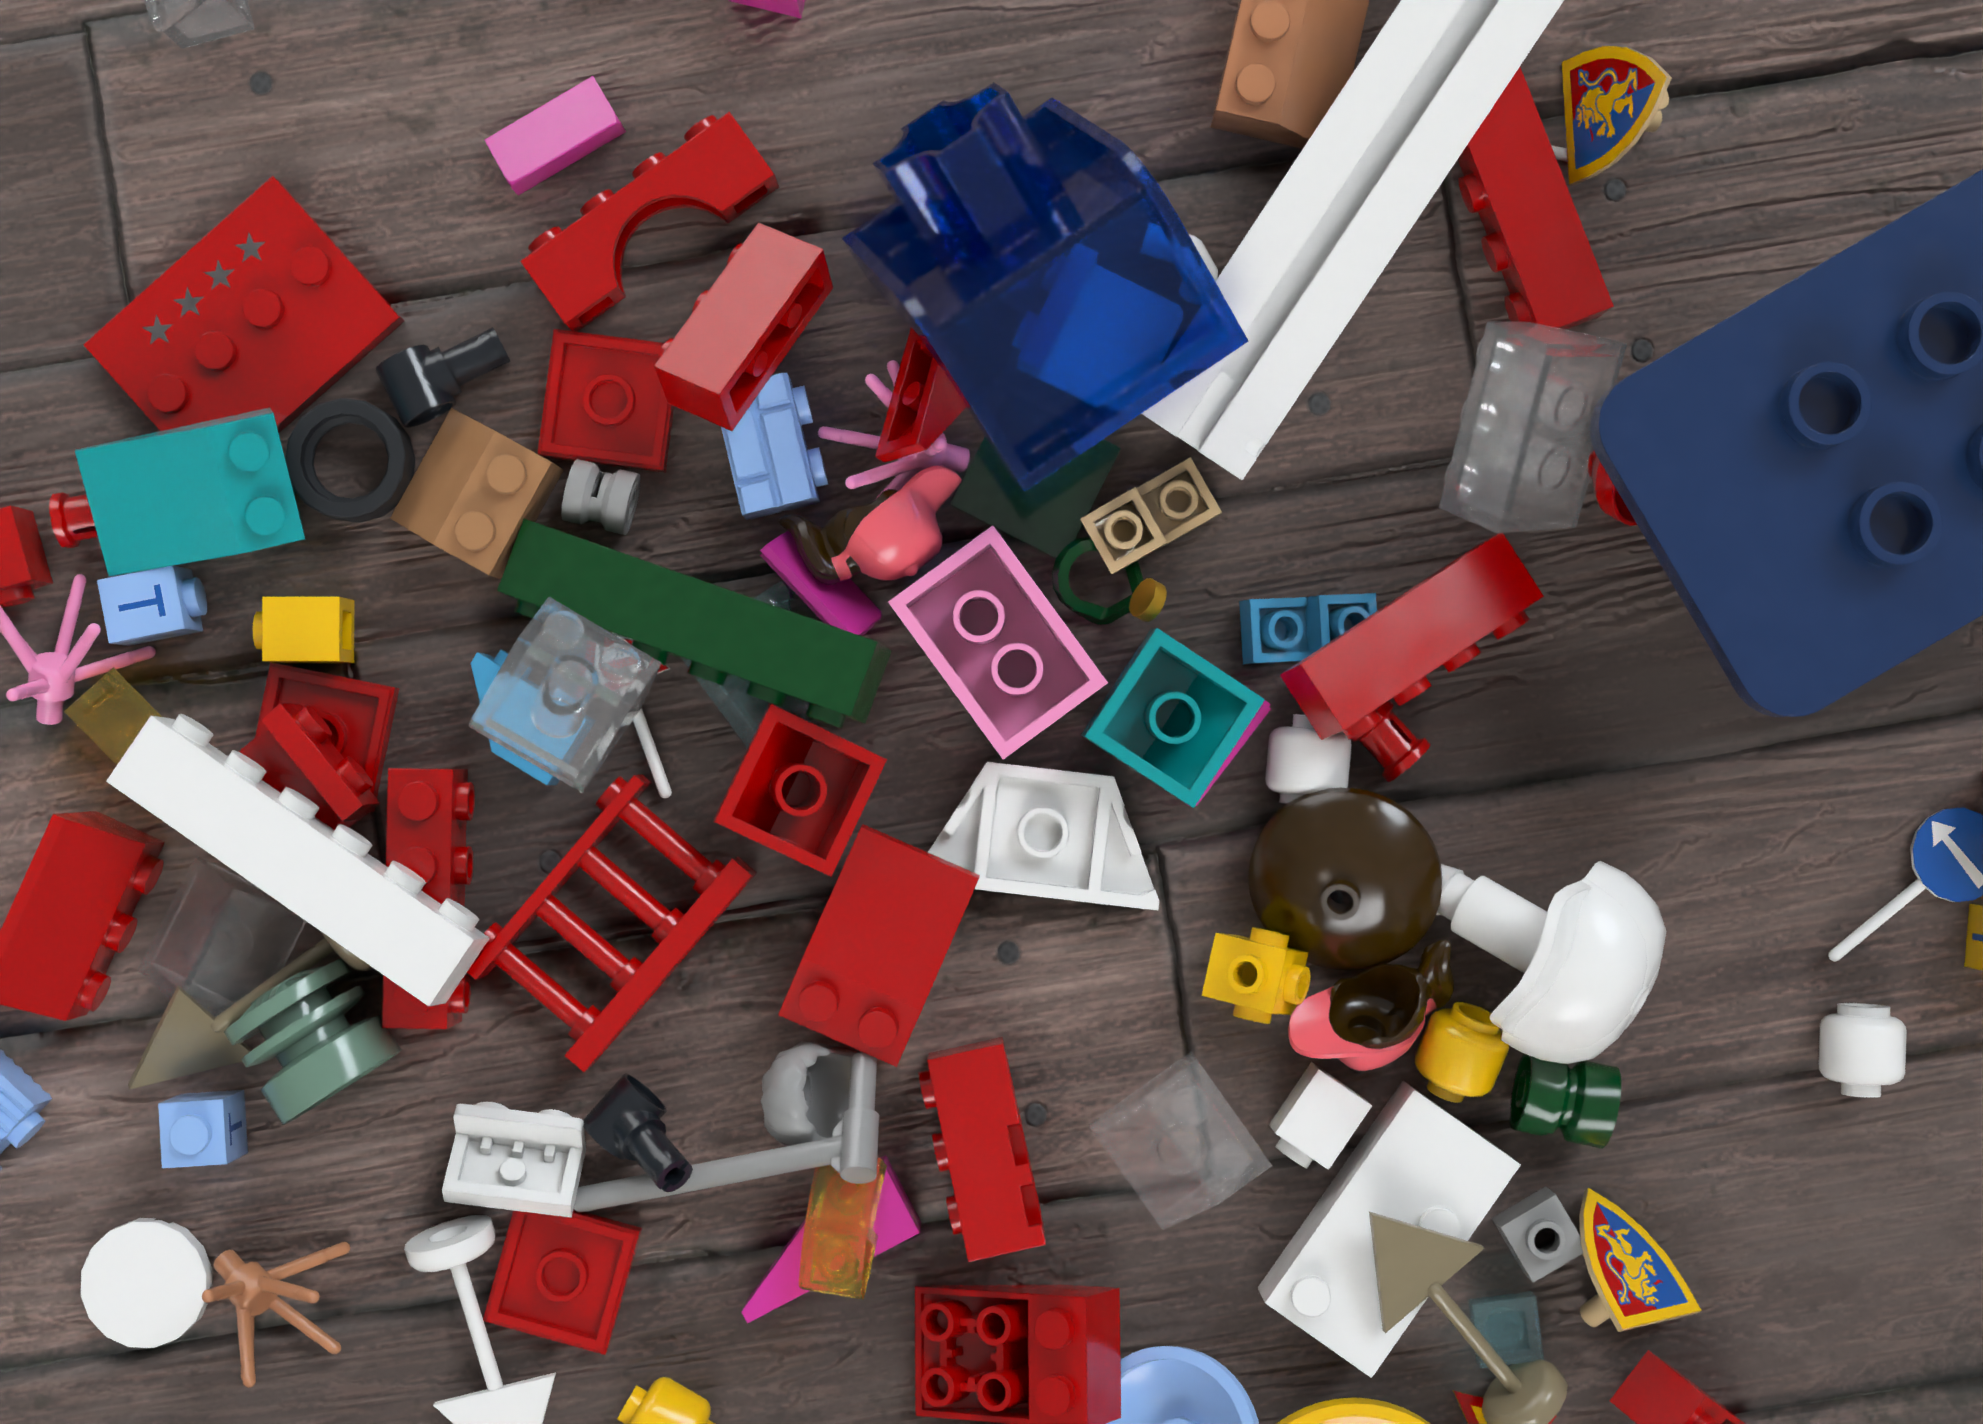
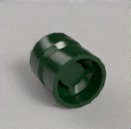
[1509,1053,1621,1149]

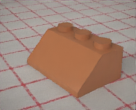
[1210,0,1369,149]

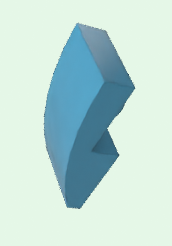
[1239,593,1377,664]

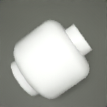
[1265,714,1352,803]
[1819,1003,1907,1097]

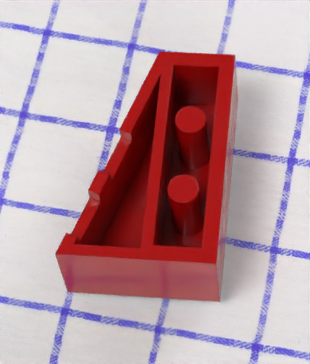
[918,1037,1046,1262]

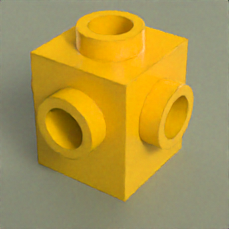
[1201,927,1310,1024]

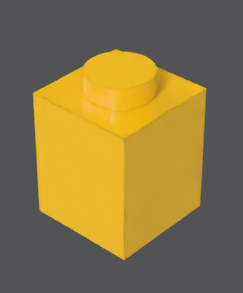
[253,597,355,663]

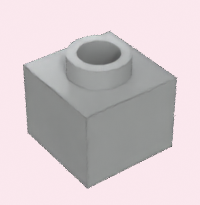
[1491,1186,1583,1283]

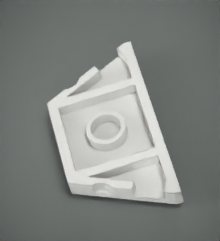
[928,762,1159,911]

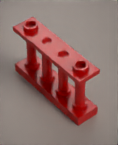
[467,774,757,1072]

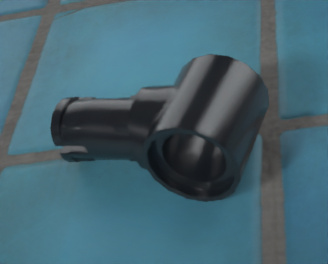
[376,327,511,428]
[583,1073,693,1192]

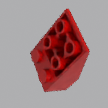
[915,1284,1121,1424]

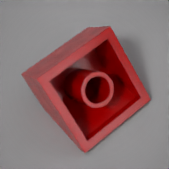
[713,703,887,877]

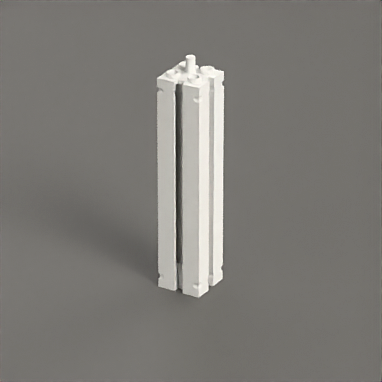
[1132,0,1564,480]

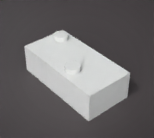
[1258,1081,1521,1378]

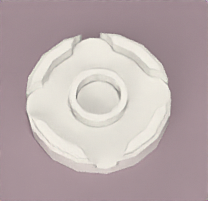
[81,1218,213,1348]

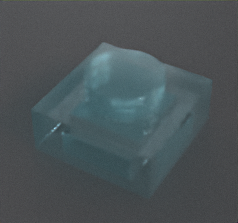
[1468,1291,1544,1368]

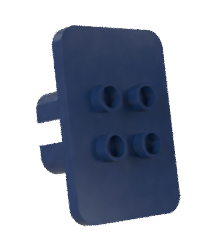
[1590,169,1983,717]

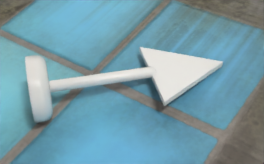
[404,1215,556,1424]

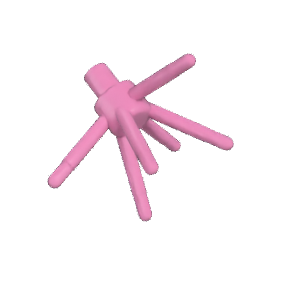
[818,360,970,498]
[0,574,156,725]

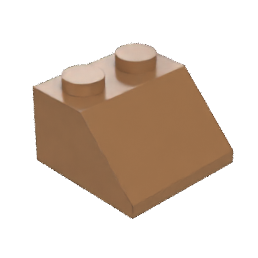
[390,408,564,579]

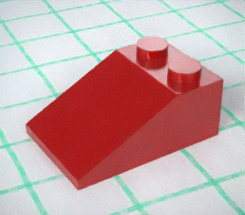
[778,824,980,1067]

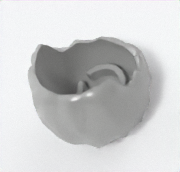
[761,1041,861,1146]

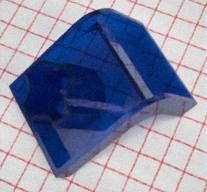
[842,82,1248,492]

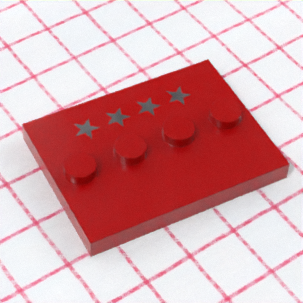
[83,176,404,433]

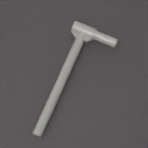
[574,1052,879,1213]

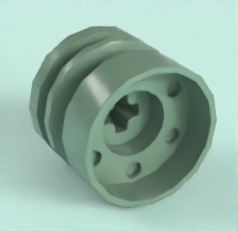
[224,959,402,1125]

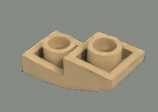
[1080,457,1222,575]

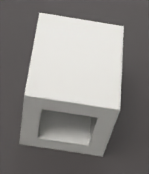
[1269,1062,1372,1170]

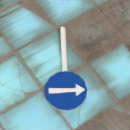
[1828,808,1983,962]

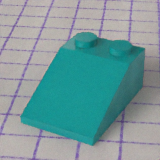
[75,408,305,576]

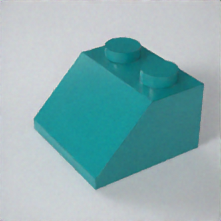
[1081,628,1265,808]

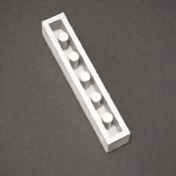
[106,714,490,1006]

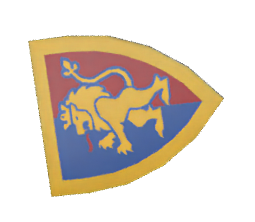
[1562,46,1672,185]
[1579,1188,1702,1332]

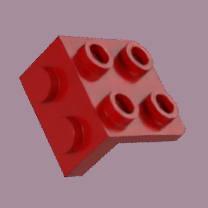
[238,703,380,830]

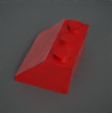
[0,811,165,1021]

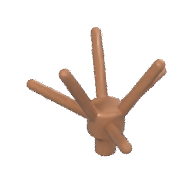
[202,1242,350,1388]

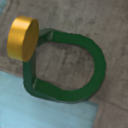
[1052,536,1167,625]

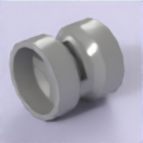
[561,459,641,535]

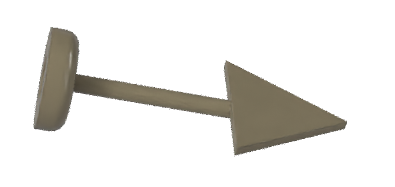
[128,932,373,1090]
[1369,1212,1568,1424]

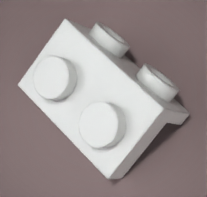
[442,1102,586,1218]

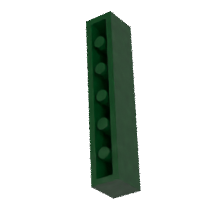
[497,519,892,729]

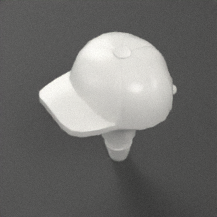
[1436,861,1666,1064]

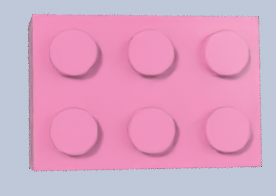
[888,526,1108,759]

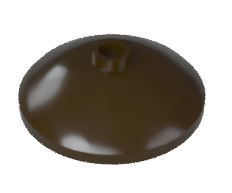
[1248,787,1443,971]

